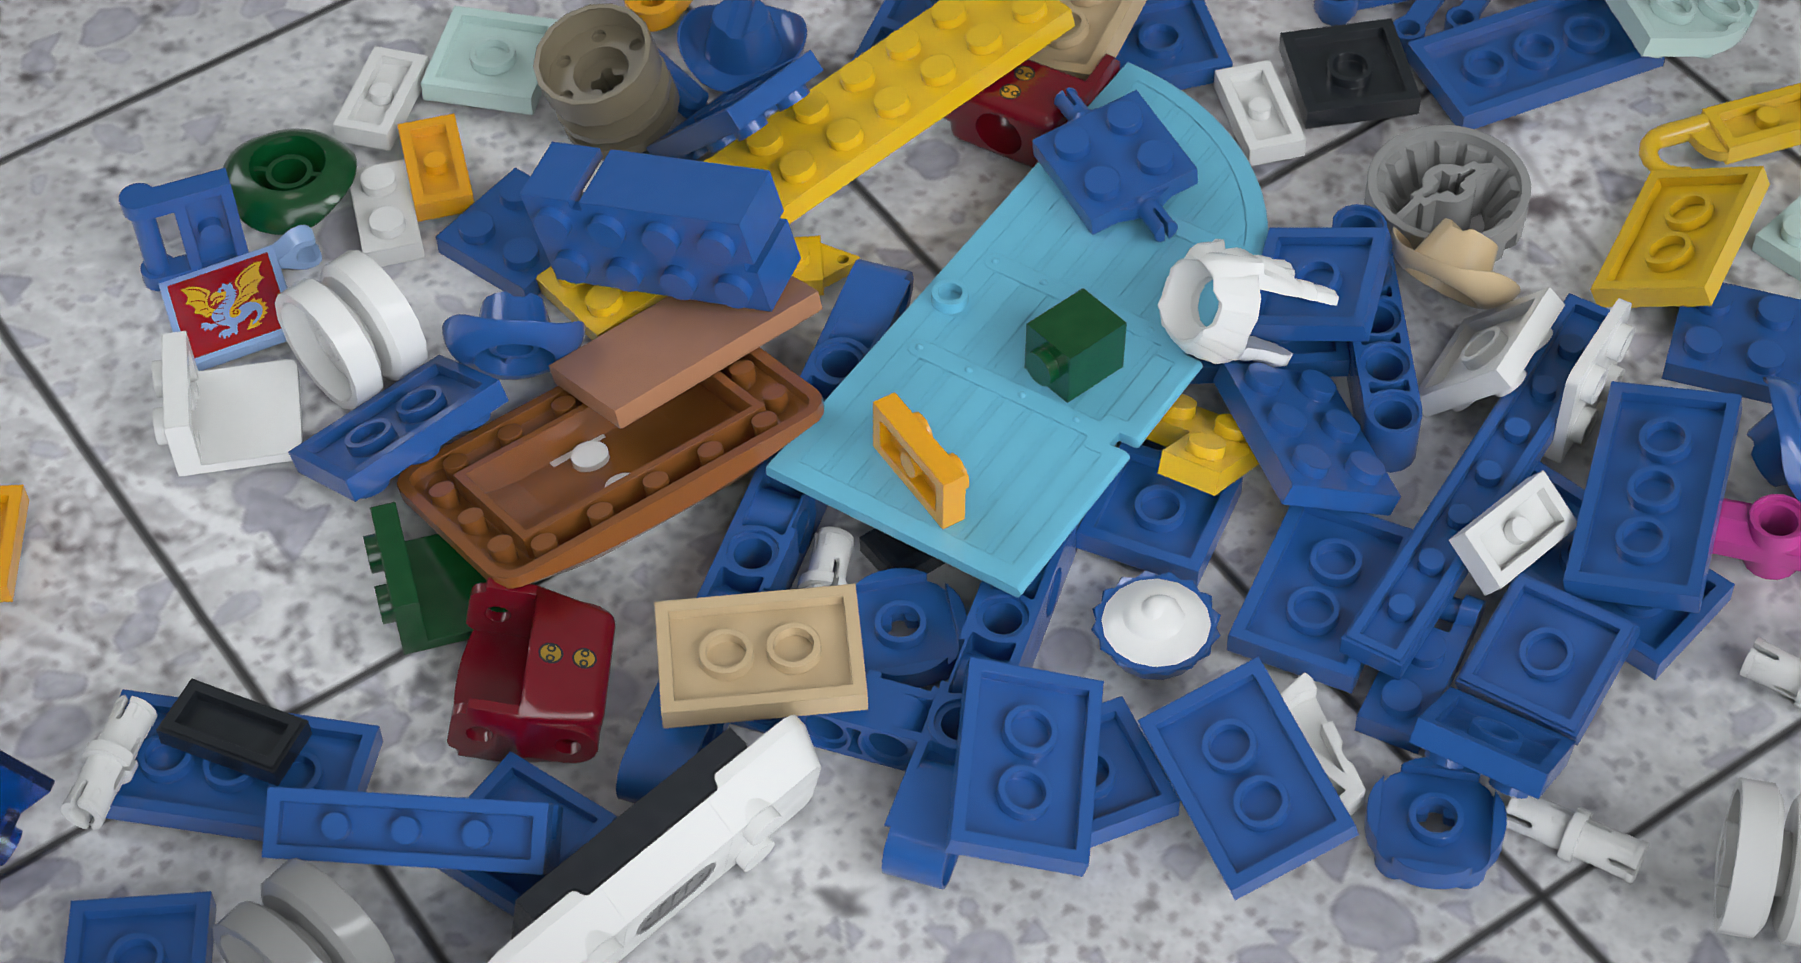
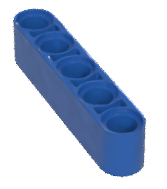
[1332,204,1422,473]

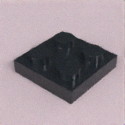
[1279,18,1421,129]

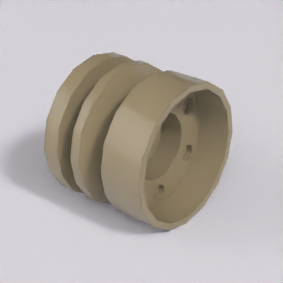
[533,3,680,160]

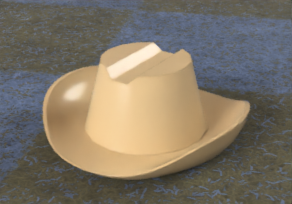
[1391,218,1521,310]

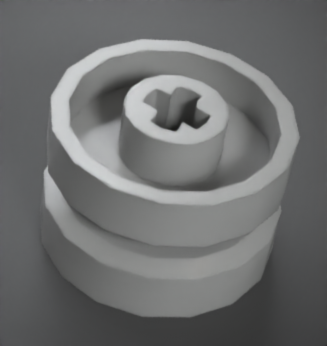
[213,858,396,963]

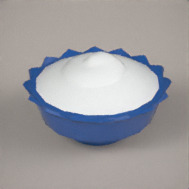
[1091,570,1221,680]

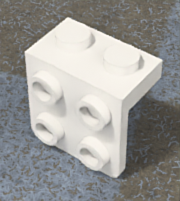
[1544,298,1635,463]
[151,331,303,477]

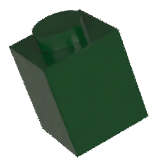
[1024,288,1127,403]

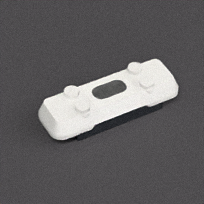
[488,715,821,963]

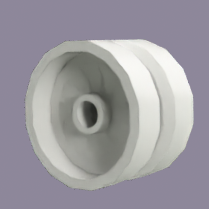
[275,250,428,410]
[1714,777,1801,947]

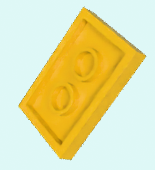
[1590,166,1770,308]

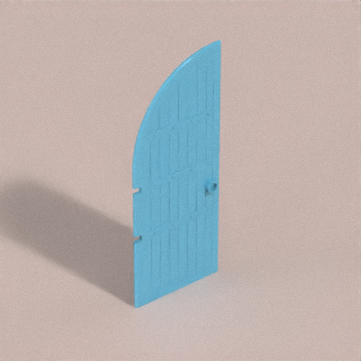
[766,62,1268,597]

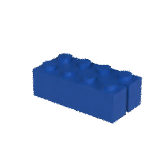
[520,142,801,312]

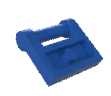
[119,168,249,292]

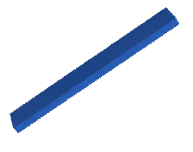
[1339,293,1610,680]

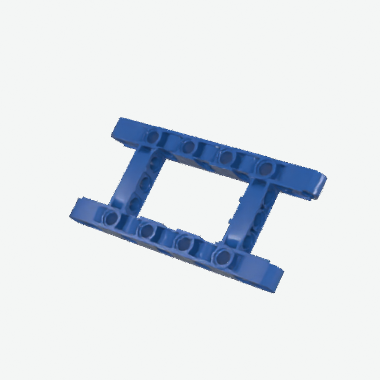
[616,259,1118,890]

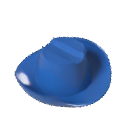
[677,0,807,92]
[442,291,586,380]
[1747,376,1801,502]

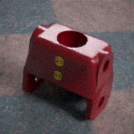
[943,54,1120,168]
[447,577,616,763]

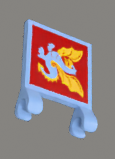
[159,225,322,371]

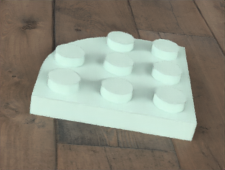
[1605,0,1759,58]

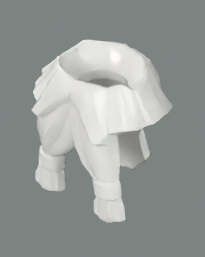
[1158,239,1339,367]

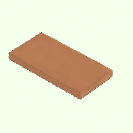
[549,276,823,429]

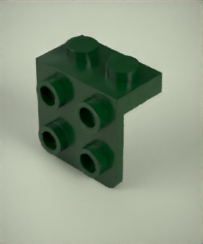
[363,502,508,655]

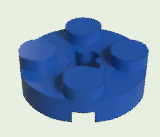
[856,568,967,688]
[1364,757,1507,890]

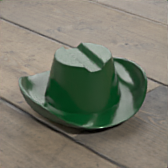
[223,128,357,235]

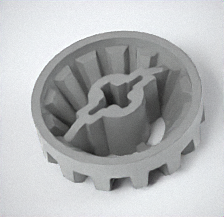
[1364,125,1531,262]

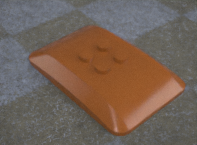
[397,347,824,589]

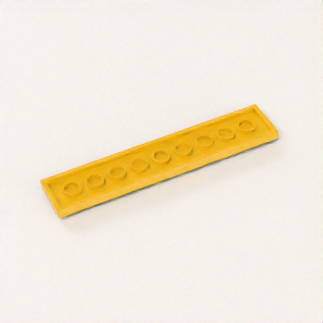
[536,0,1075,340]

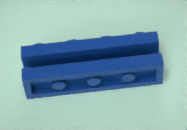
[262,786,563,875]

